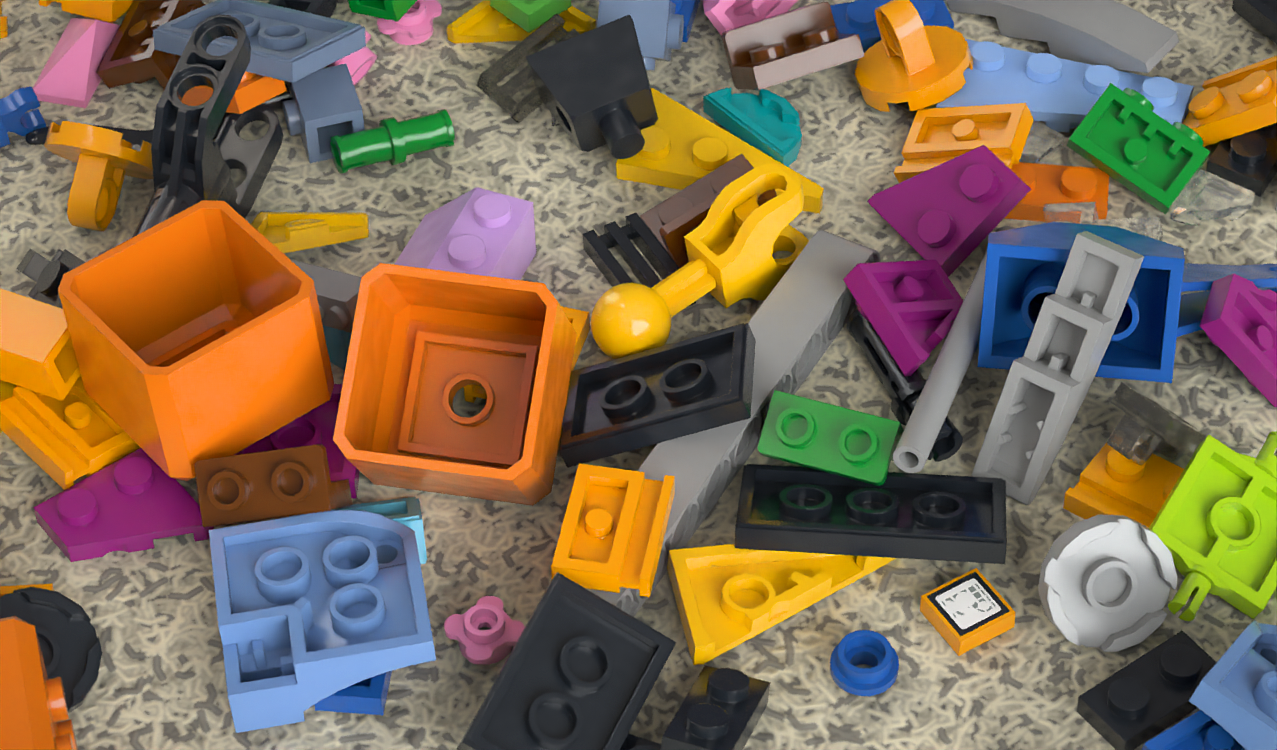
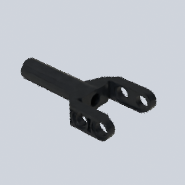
[132,14,283,238]

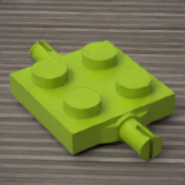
[1149,431,1277,621]

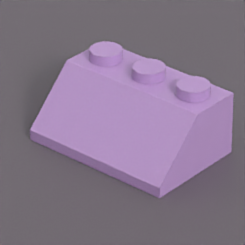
[394,187,536,280]

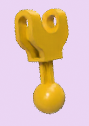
[591,162,809,359]

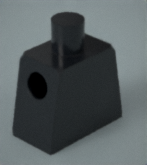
[526,14,658,159]

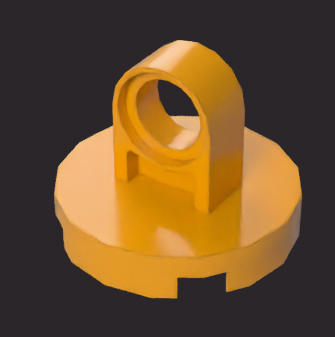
[855,0,974,112]
[44,121,153,232]

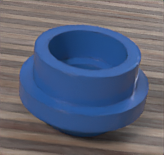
[830,630,899,696]

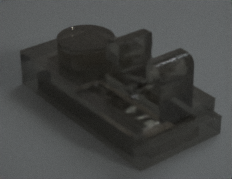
[1107,382,1207,466]

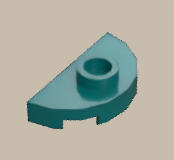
[703,88,802,167]

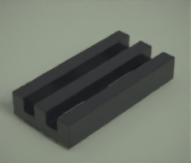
[583,213,696,306]

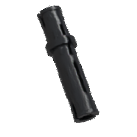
[847,309,963,462]

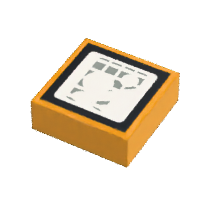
[920,568,1016,656]

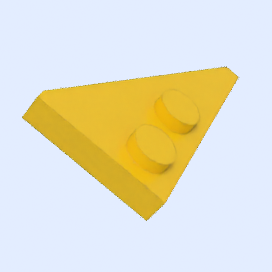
[616,88,824,214]
[667,544,895,665]

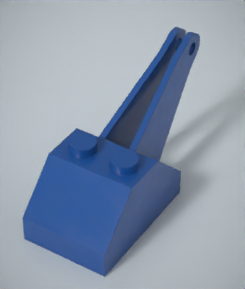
[977,222,1277,383]

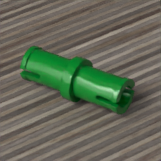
[330,109,455,174]

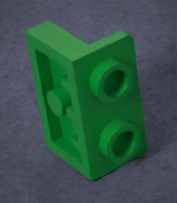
[1066,83,1211,215]
[758,390,904,486]

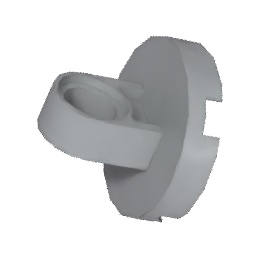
[1038,514,1177,652]

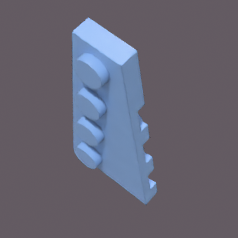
[936,39,1193,132]

